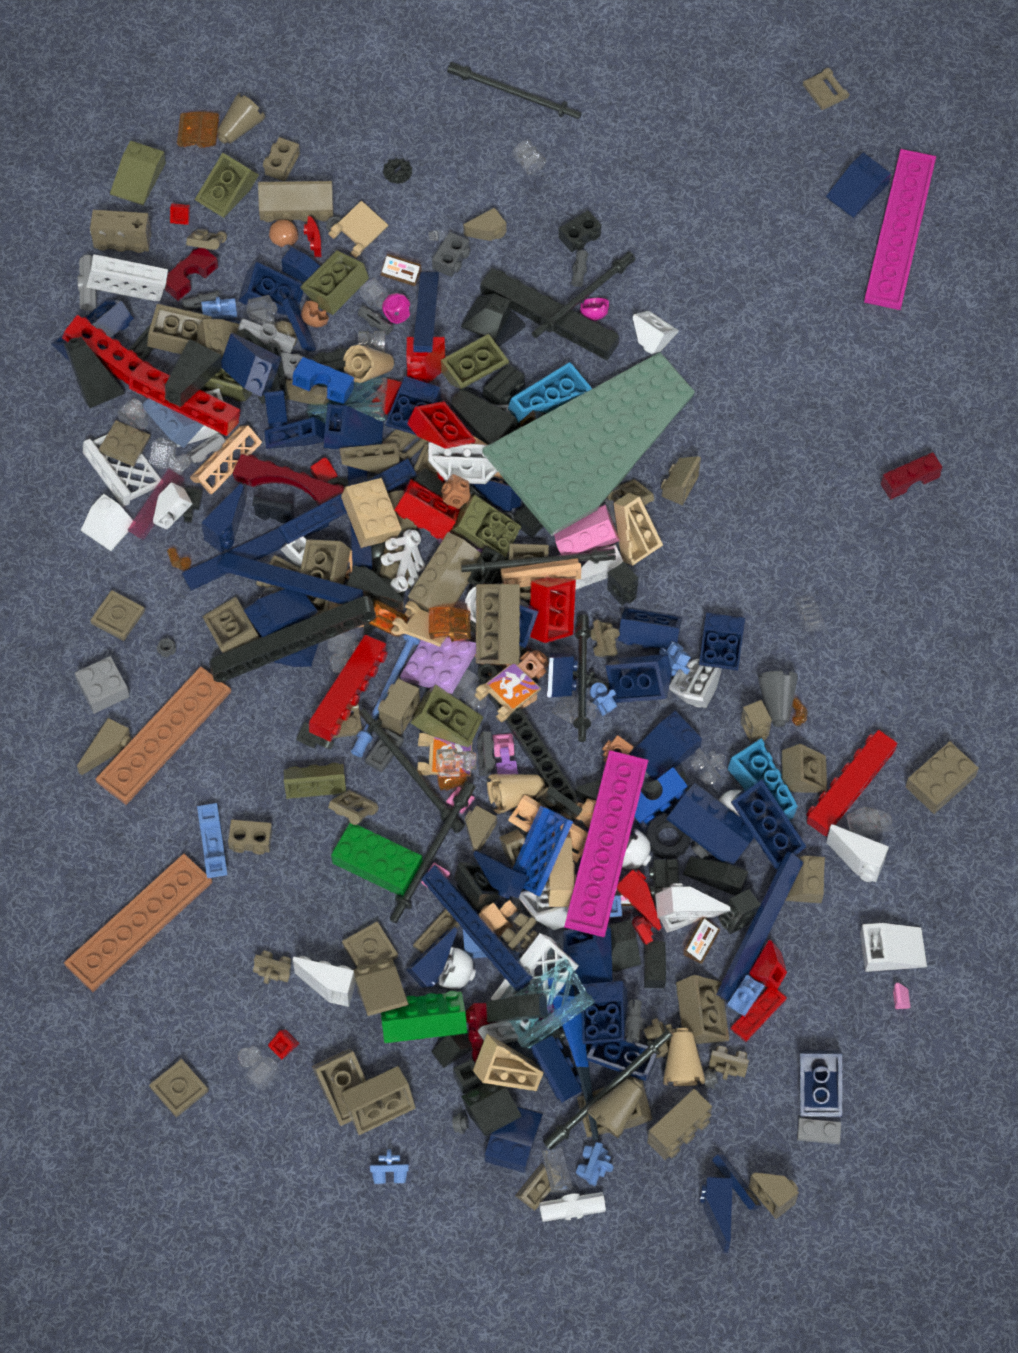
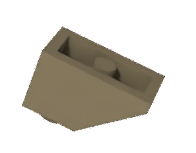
[463,208,506,241]
[465,806,497,853]
[499,830,536,873]

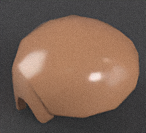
[269,219,299,247]
[301,301,329,328]

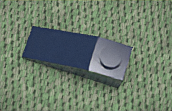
[281,247,321,283]
[264,391,287,428]
[264,417,325,449]
[472,476,521,511]
[473,850,528,899]
[406,927,457,988]

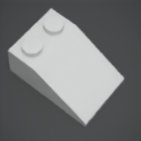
[826,824,889,882]
[655,884,730,918]

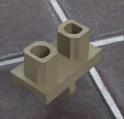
[590,620,620,657]
[501,913,538,951]
[253,950,291,984]
[644,1018,676,1058]
[709,1046,749,1080]

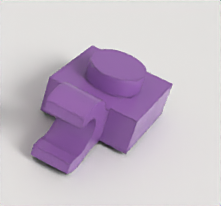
[496,747,518,774]

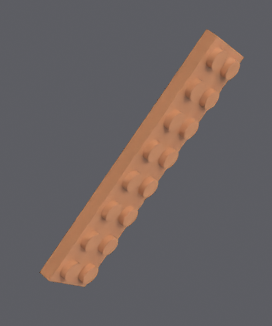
[96,667,231,805]
[64,854,212,992]

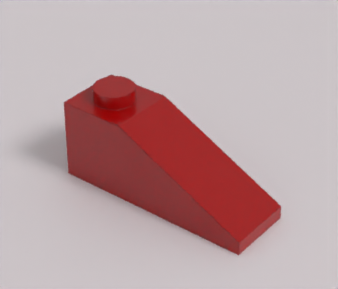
[616,869,662,931]

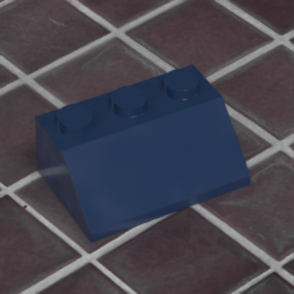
[618,607,682,649]
[605,654,672,703]
[530,1036,582,1103]
[586,1038,657,1081]

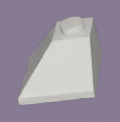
[633,311,679,354]
[81,494,135,551]
[519,885,569,930]

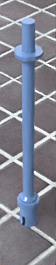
[351,634,420,757]

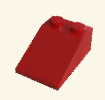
[407,401,476,449]

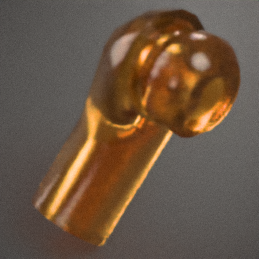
[167,548,192,570]
[792,698,808,726]

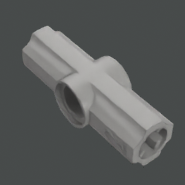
[78,255,98,310]
[237,318,295,353]

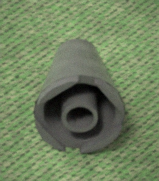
[758,671,798,727]

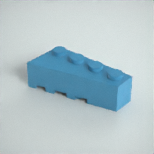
[508,362,592,423]
[727,738,798,820]

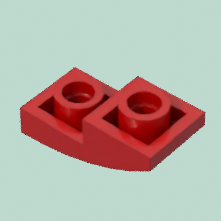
[304,216,322,257]
[370,378,402,415]
[632,916,653,944]

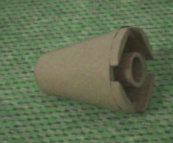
[217,93,265,144]
[586,1078,643,1138]

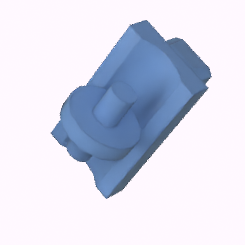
[201,297,237,319]
[659,642,691,677]
[590,683,617,716]
[727,975,765,1017]
[576,1142,614,1186]
[370,1149,409,1184]

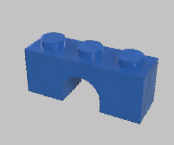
[292,357,354,405]
[635,767,689,824]

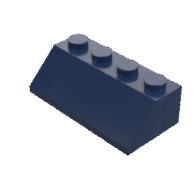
[51,299,134,361]
[731,780,807,870]
[667,783,755,865]

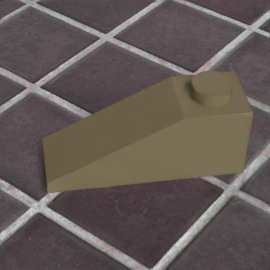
[339,443,399,474]
[77,718,131,775]

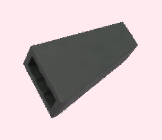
[64,337,124,408]
[165,339,221,407]
[450,389,519,445]

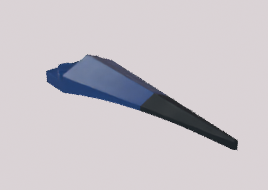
[548,977,599,1140]

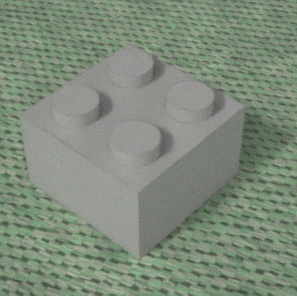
[75,656,129,714]

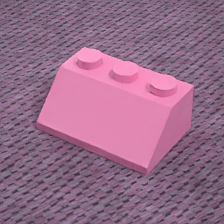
[554,505,620,555]

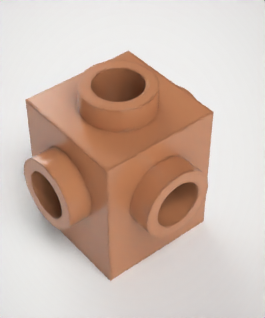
[441,474,471,509]
[518,650,549,679]
[602,735,633,763]

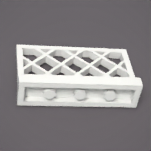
[86,255,168,301]
[83,435,163,507]
[491,933,579,1031]

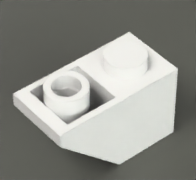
[153,482,192,529]

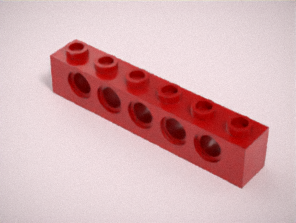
[62,315,153,398]
[129,362,240,436]

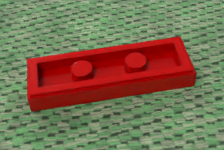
[730,987,787,1042]

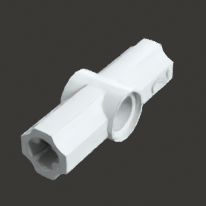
[539,1192,606,1222]

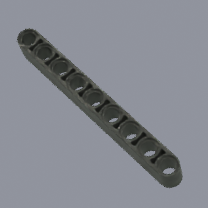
[209,597,376,682]
[478,664,577,805]

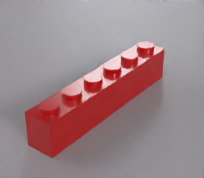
[309,635,388,742]
[806,730,898,837]

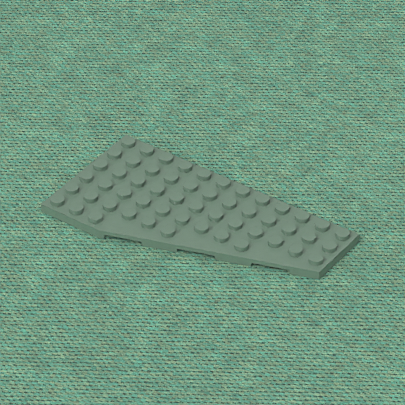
[482,352,695,536]

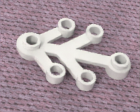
[381,530,425,593]

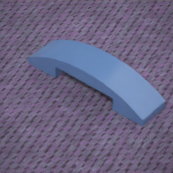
[197,803,227,878]

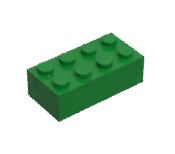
[331,823,422,897]
[381,991,467,1043]

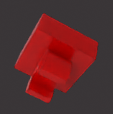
[170,203,190,225]

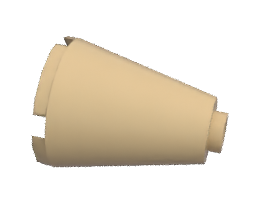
[343,345,394,383]
[487,774,545,814]
[663,1028,705,1086]

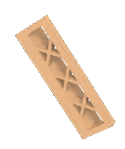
[190,426,262,494]
[501,558,582,587]
[508,795,588,862]

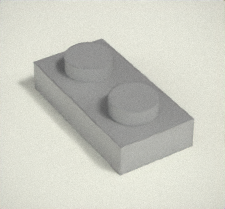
[186,433,226,463]
[797,1118,841,1144]

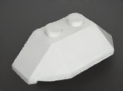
[428,443,498,484]
[669,659,722,708]

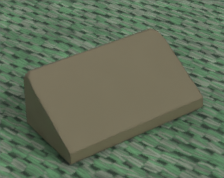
[515,1164,561,1211]

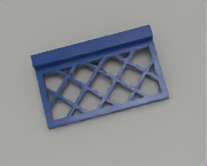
[513,806,573,897]

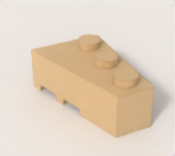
[614,493,663,566]
[544,838,576,907]
[473,1034,544,1091]

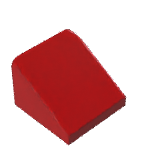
[310,457,338,482]
[268,1030,300,1060]

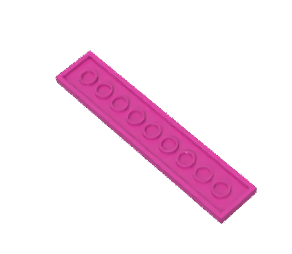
[864,149,936,310]
[564,750,648,937]

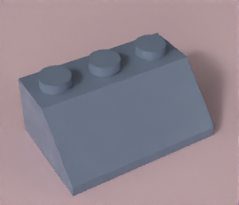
[141,398,204,448]

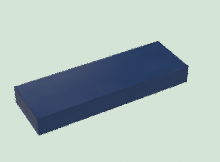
[282,298,317,352]
[712,1154,762,1210]

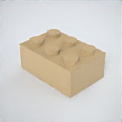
[341,478,402,548]

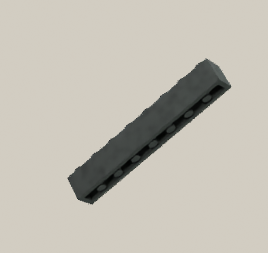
[480,268,619,360]

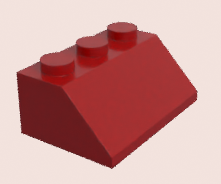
[406,337,445,383]
[394,479,460,539]
[530,577,576,643]

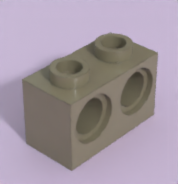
[263,137,300,182]
[741,700,772,743]
[228,820,273,855]

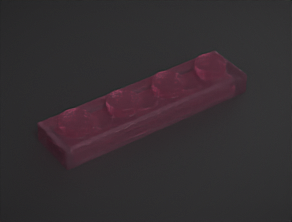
[128,469,185,540]

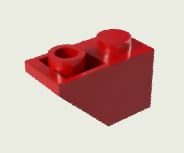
[749,940,787,989]

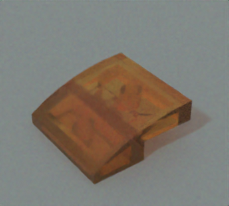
[177,112,219,148]
[429,607,471,642]

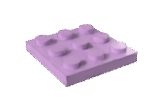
[400,636,476,694]

